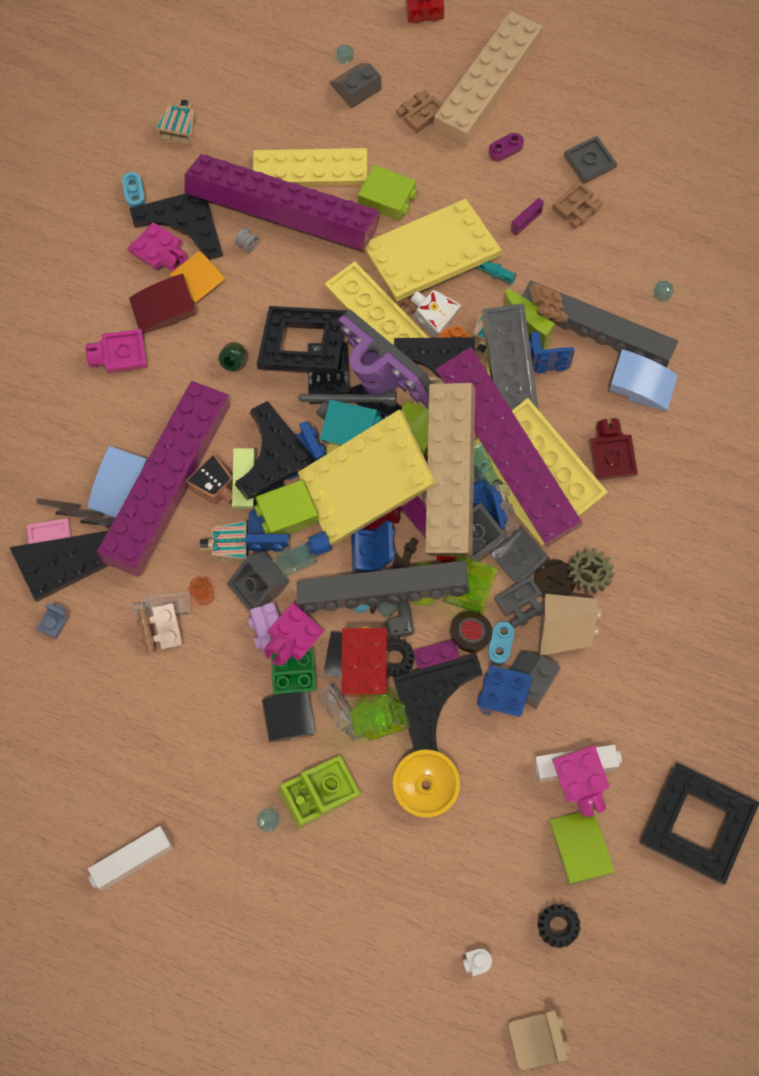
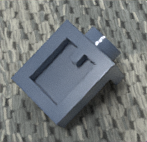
[36,603,69,640]

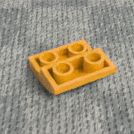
[169,251,225,304]

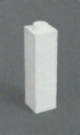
[534,745,622,783]
[88,826,174,891]

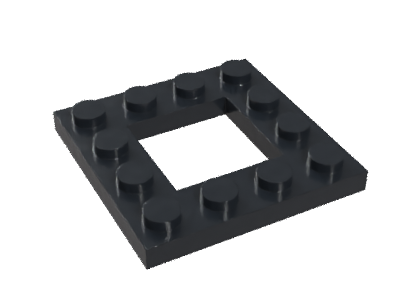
[257,306,348,374]
[640,762,759,886]

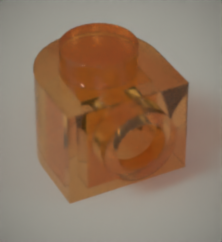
[188,576,215,605]

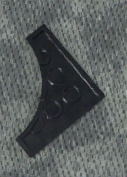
[129,193,223,260]
[394,337,475,378]
[235,401,315,500]
[393,654,483,752]

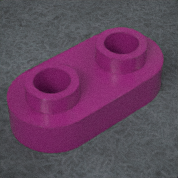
[488,133,524,161]

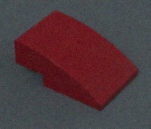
[129,273,196,334]

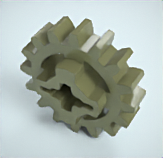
[567,548,615,594]

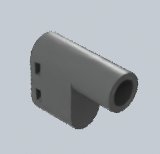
[386,602,415,638]

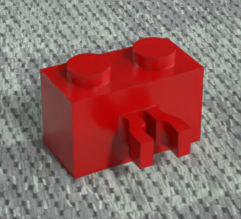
[405,0,444,23]

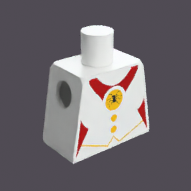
[410,290,461,338]

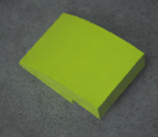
[503,288,555,350]
[278,756,361,830]
[549,812,614,886]

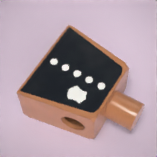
[186,454,233,505]

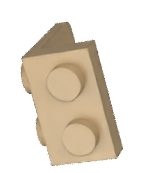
[508,1011,570,1070]

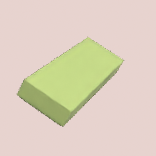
[232,448,255,509]

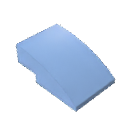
[609,349,678,412]
[87,446,147,518]

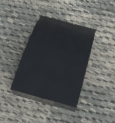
[308,342,350,404]

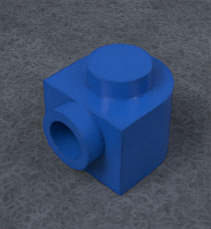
[306,531,332,557]

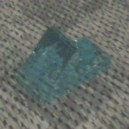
[474,444,500,485]
[272,543,317,578]

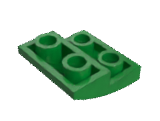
[271,648,317,694]

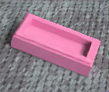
[27,518,71,544]

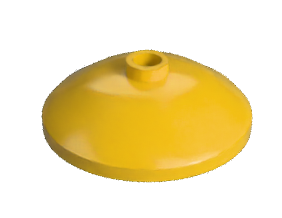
[393,750,460,818]

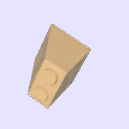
[540,594,602,655]

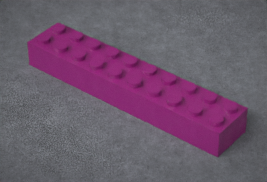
[184,154,379,251]
[436,347,583,547]
[97,381,230,577]

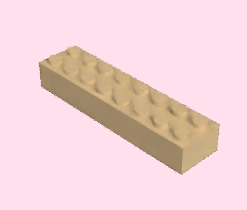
[434,11,543,147]
[425,383,476,556]

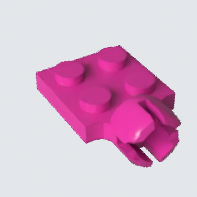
[127,222,187,271]
[85,329,147,373]
[264,602,324,665]
[551,744,610,817]

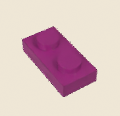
[413,640,460,670]

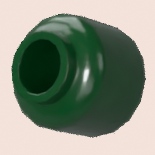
[218,342,247,372]

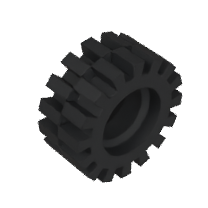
[388,637,414,678]
[537,904,581,948]

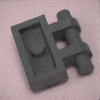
[494,576,544,629]

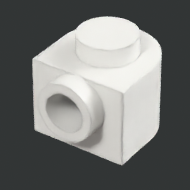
[462,949,492,977]

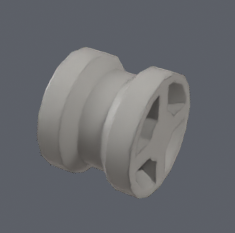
[235,228,259,253]

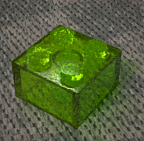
[443,556,497,615]
[349,695,411,741]

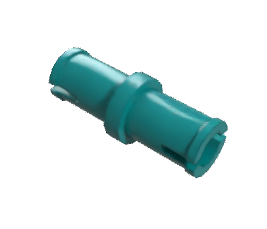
[476,261,517,285]

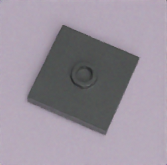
[564,136,617,183]
[490,526,550,584]

